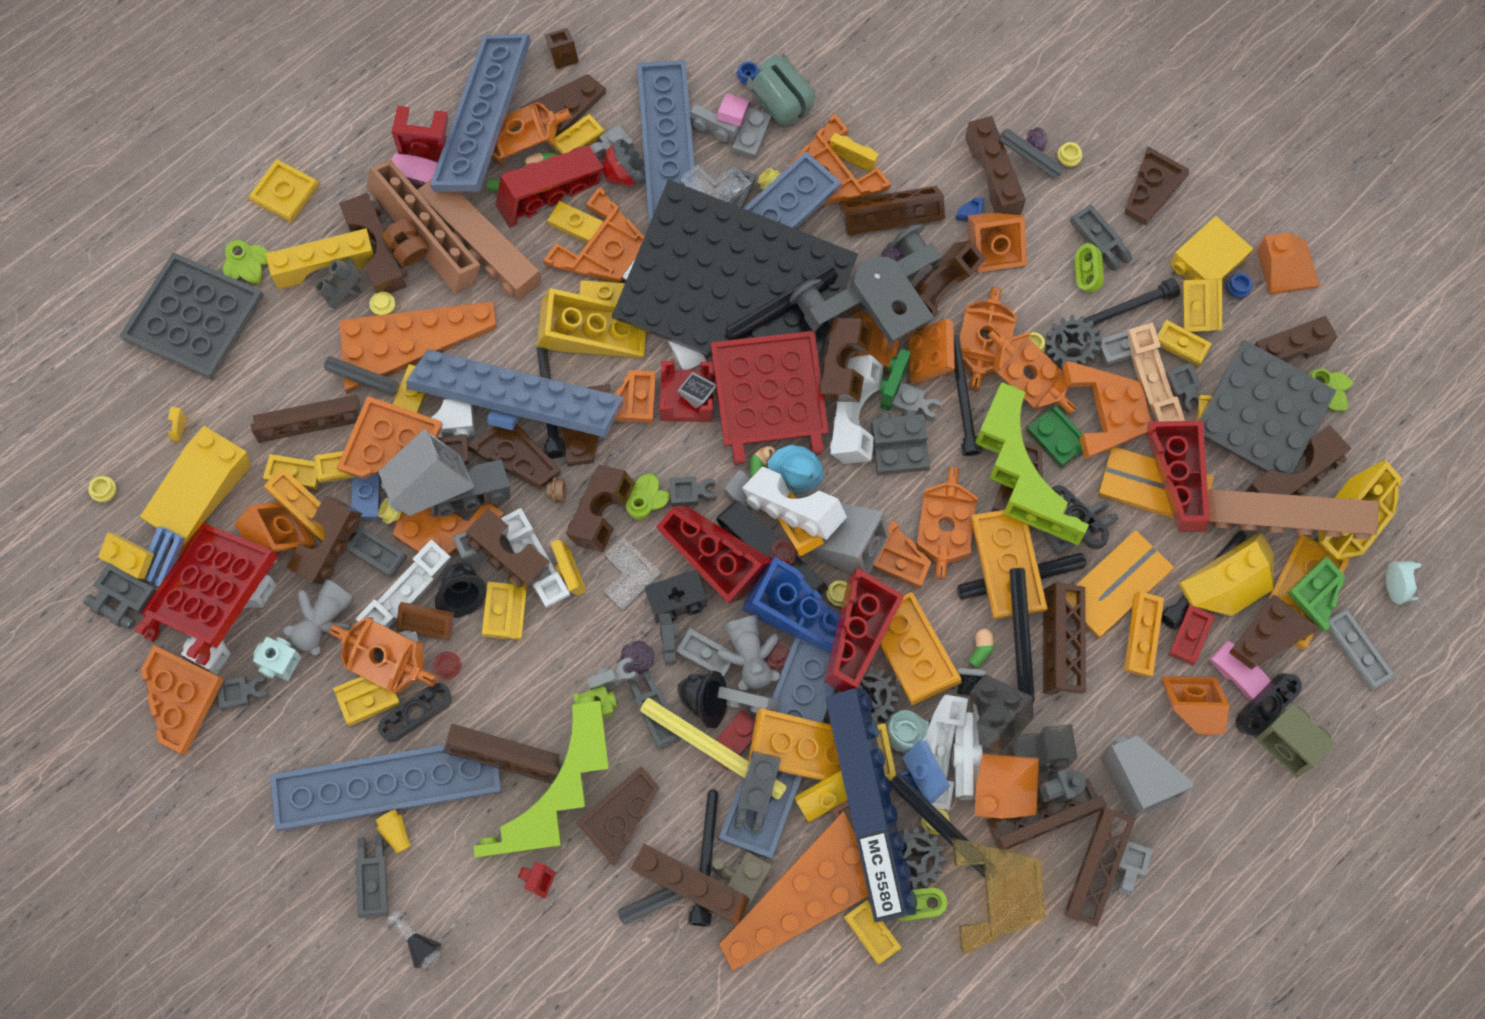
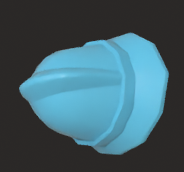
[768,445,824,494]

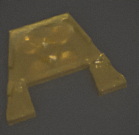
[952,838,1045,953]

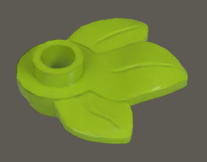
[222,240,269,285]
[1308,369,1354,412]
[626,473,671,520]

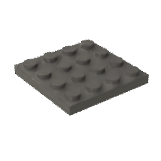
[119,252,264,380]
[1198,339,1337,475]

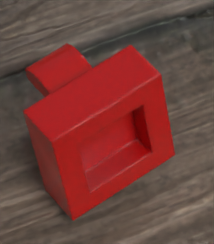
[518,861,556,899]

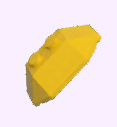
[1318,460,1402,559]
[1178,531,1275,616]

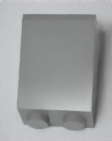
[378,429,474,516]
[808,503,890,574]
[1101,735,1194,818]

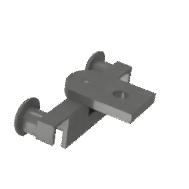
[790,224,942,344]

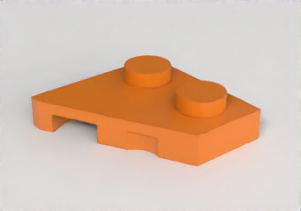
[614,370,656,423]
[872,520,932,589]

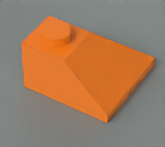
[968,212,1027,273]
[1257,232,1320,295]
[235,502,316,552]
[1161,676,1230,736]
[975,753,1039,819]

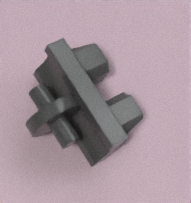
[315,257,361,309]
[1038,769,1086,804]

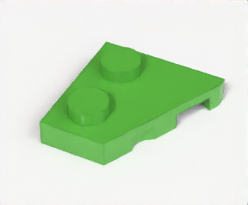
[1287,556,1345,632]

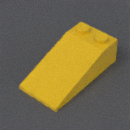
[536,288,646,358]
[140,426,252,545]

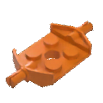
[491,102,572,166]
[960,287,1017,391]
[987,327,1077,414]
[917,466,978,580]
[329,617,438,694]

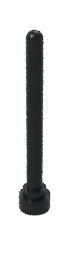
[1084,278,1180,325]
[954,335,983,456]
[537,347,566,459]
[1161,531,1246,630]
[688,789,718,927]

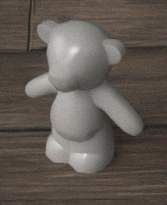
[283,579,354,655]
[717,615,780,691]

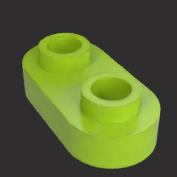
[1075,243,1104,293]
[897,887,947,922]

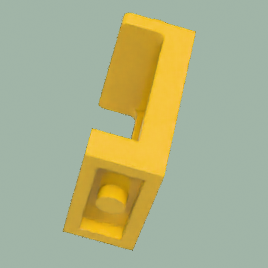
[1170,216,1254,280]

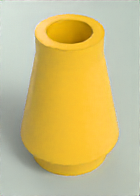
[375,809,411,854]

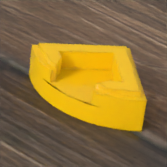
[168,407,188,442]

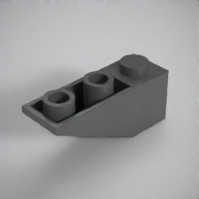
[430,459,510,518]

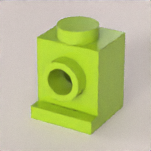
[573,686,617,720]

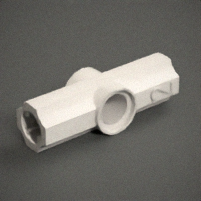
[951,712,983,800]

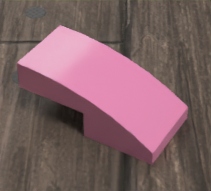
[716,93,751,126]
[392,154,438,186]
[1209,641,1271,700]

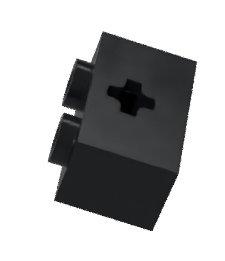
[645,570,707,623]

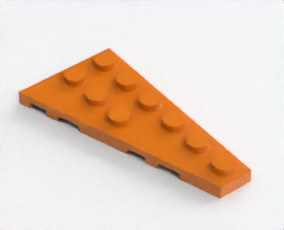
[340,301,497,394]
[719,811,869,971]

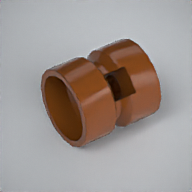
[381,218,429,267]

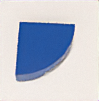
[956,198,984,222]

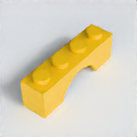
[266,228,375,289]

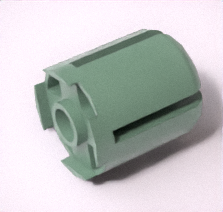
[746,54,816,126]

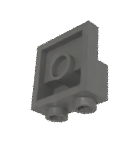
[870,410,930,475]

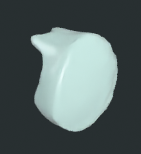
[1385,561,1421,605]
[884,710,929,754]

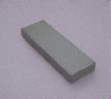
[1327,608,1396,692]

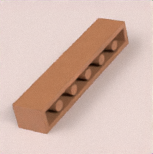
[367,160,480,293]
[417,179,542,301]
[1208,489,1380,540]

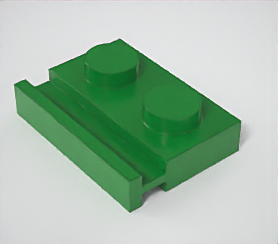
[879,349,911,411]
[1026,405,1082,468]

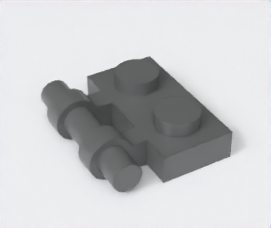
[84,563,156,629]

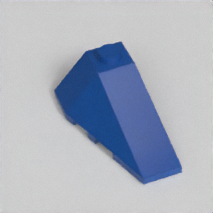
[741,557,839,653]

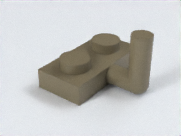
[713,851,772,917]

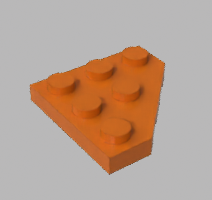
[337,396,443,479]
[141,645,224,755]

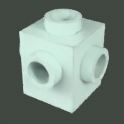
[253,637,301,681]

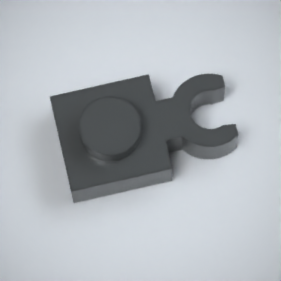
[1166,363,1201,412]
[670,477,716,507]
[659,613,679,665]
[218,676,269,710]

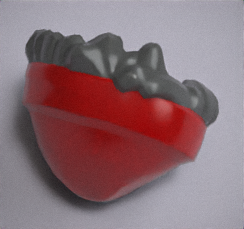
[603,139,644,188]

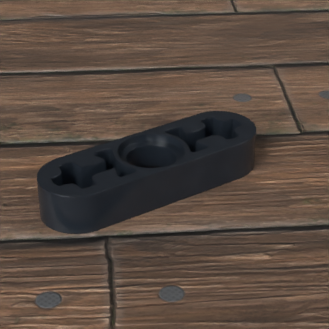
[1052,485,1109,549]
[1236,673,1302,736]
[378,683,452,742]

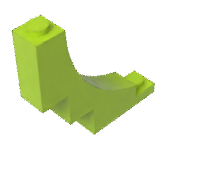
[975,382,1089,546]
[473,696,609,857]

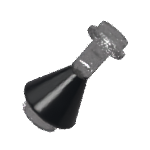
[386,910,443,971]

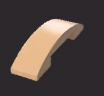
[1127,322,1185,422]

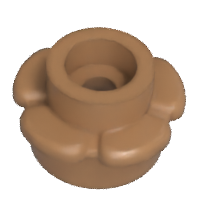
[547,477,566,503]

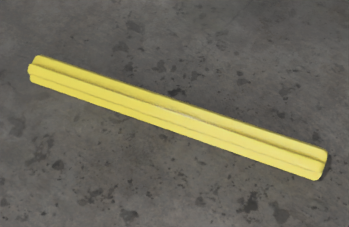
[640,698,787,800]

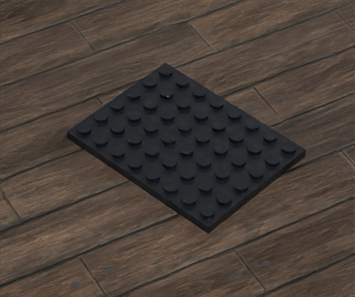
[612,179,858,358]

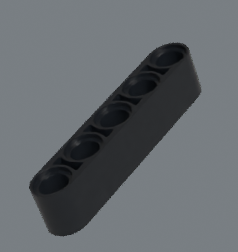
[716,500,828,595]

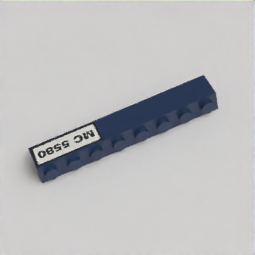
[825,688,917,923]

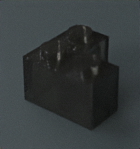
[970,674,1034,755]
[1008,724,1077,775]

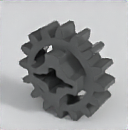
[1045,315,1102,368]
[838,666,898,724]
[902,826,946,890]

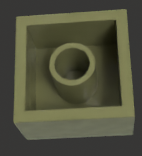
[1255,703,1336,778]

